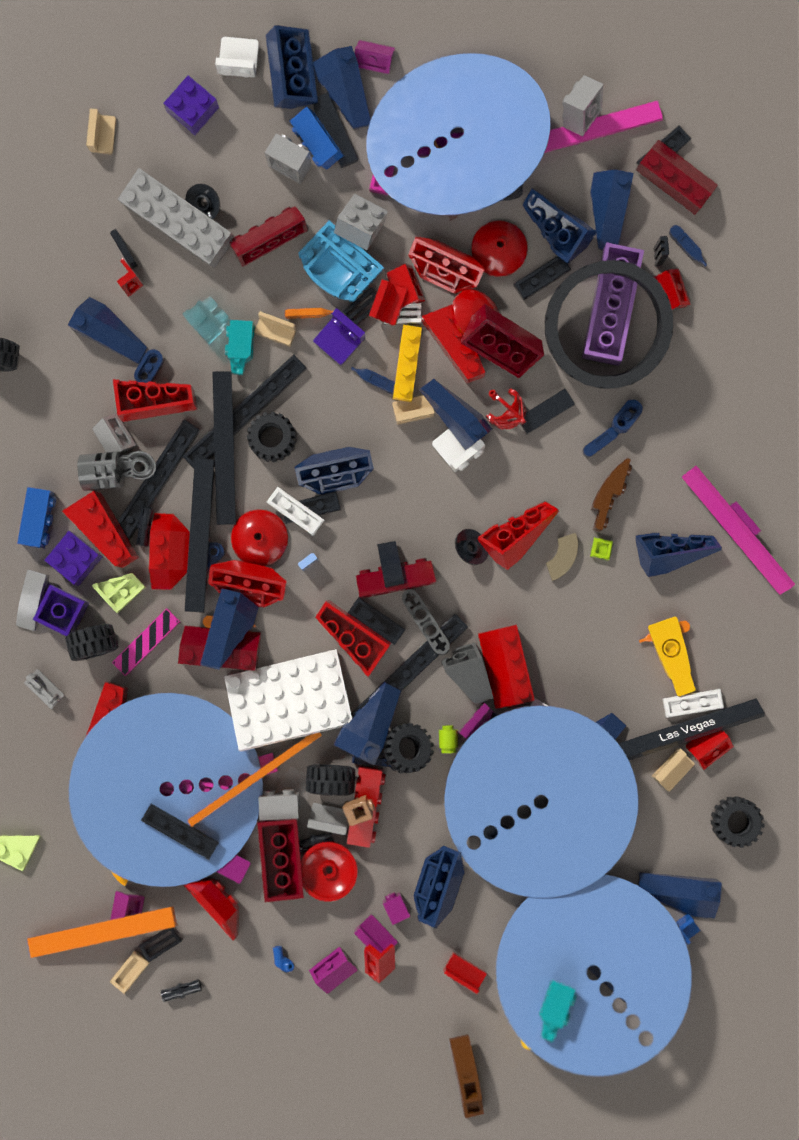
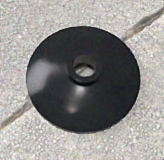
[185,183,220,220]
[455,529,488,565]

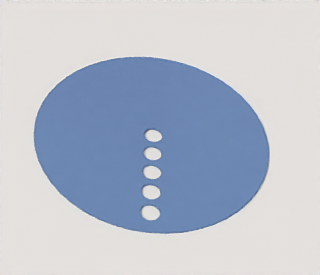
[366,53,551,215]
[69,693,263,887]
[445,706,638,898]
[496,875,691,1076]

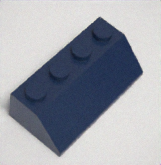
[266,25,318,109]

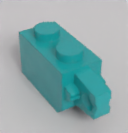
[225,320,255,375]
[539,980,577,1042]

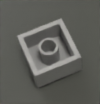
[562,75,604,136]
[265,133,312,184]
[334,194,388,250]

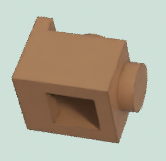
[343,795,375,827]

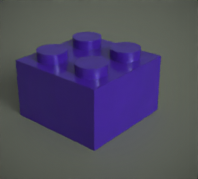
[163,75,219,135]
[44,531,103,586]
[33,585,89,636]

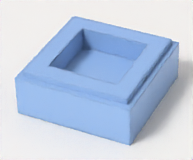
[298,553,318,571]

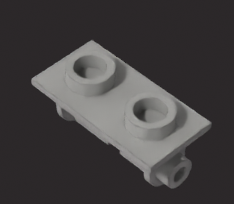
[24,669,65,709]

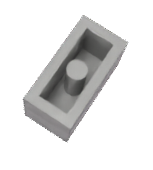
[258,789,301,820]

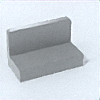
[93,413,136,453]
[307,803,348,835]

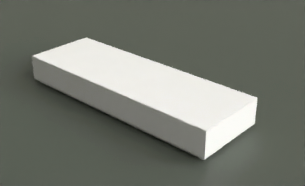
[267,487,325,536]
[663,689,724,718]

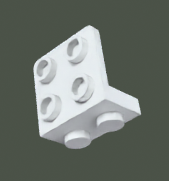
[215,37,259,78]
[432,429,485,472]

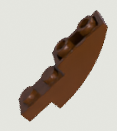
[590,458,632,532]
[449,1034,484,1119]

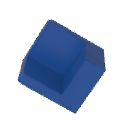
[676,914,701,945]

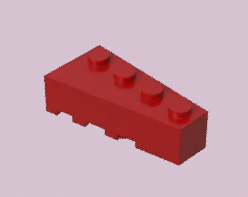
[421,305,485,384]
[113,379,197,422]
[62,491,139,568]
[315,600,391,677]
[85,682,128,738]
[347,765,386,848]

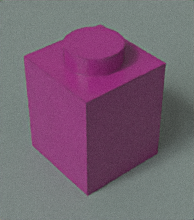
[383,892,410,925]

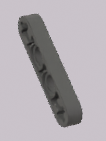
[402,589,450,656]

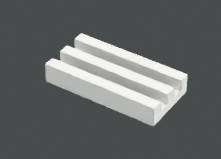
[383,303,421,324]

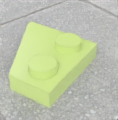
[92,573,146,613]
[0,835,41,871]

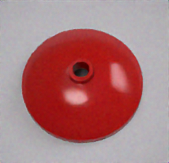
[471,220,528,277]
[452,289,499,335]
[231,509,288,566]
[301,842,358,902]

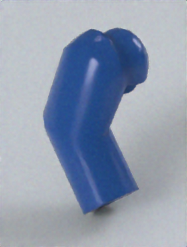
[273,946,295,972]

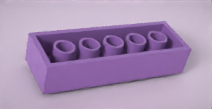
[582,243,644,366]

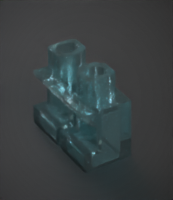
[182,296,230,344]

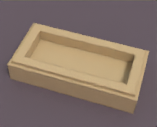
[110,950,150,994]

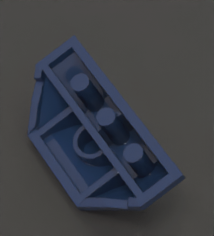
[294,447,374,495]
[413,846,465,928]

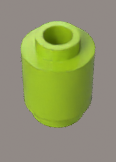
[439,725,458,753]

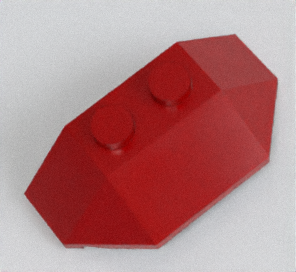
[408,237,485,294]
[149,513,190,590]
[208,560,287,608]
[183,878,239,941]

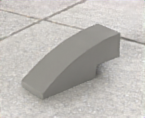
[16,570,50,631]

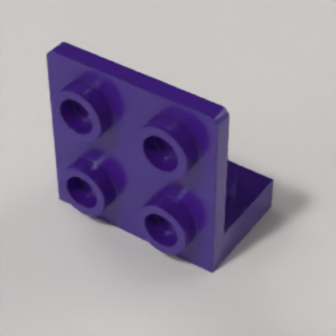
[313,308,366,365]

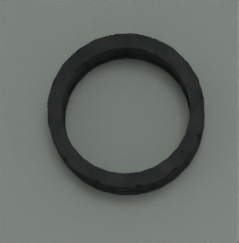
[545,260,673,389]

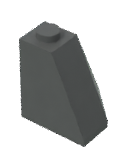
[441,643,493,704]

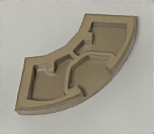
[545,533,578,581]

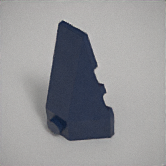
[313,46,371,129]
[590,169,634,250]
[522,188,597,263]
[419,379,493,451]
[635,533,722,577]

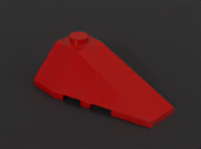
[478,501,559,570]

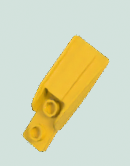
[648,616,695,696]

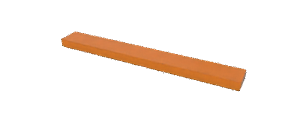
[188,732,322,827]
[27,906,177,958]

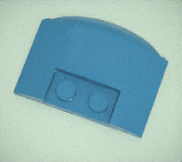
[298,221,384,302]

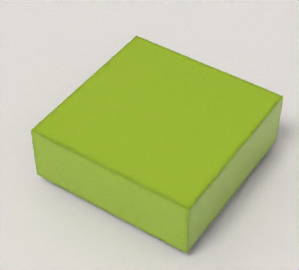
[590,537,613,560]

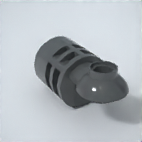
[77,451,156,491]

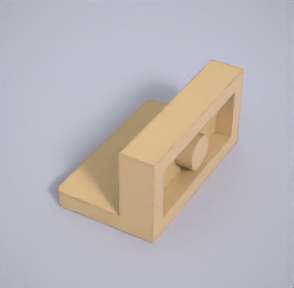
[86,109,116,154]
[254,311,297,347]
[392,395,434,425]
[652,748,695,791]

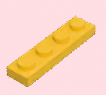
[393,325,422,402]

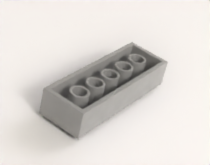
[117,168,234,268]

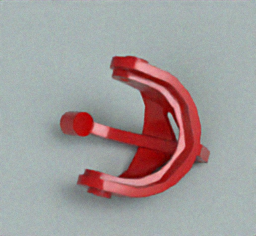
[486,388,526,429]

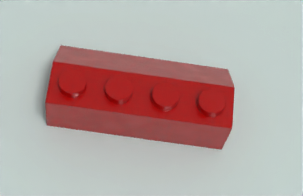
[478,625,535,709]

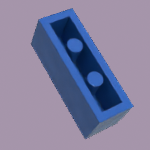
[290,107,344,170]
[17,487,56,549]

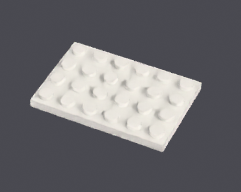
[224,649,352,752]

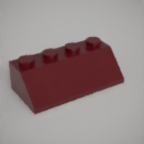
[636,140,718,215]
[229,206,308,267]
[461,304,544,378]
[356,558,436,599]
[178,626,261,671]
[257,819,304,902]

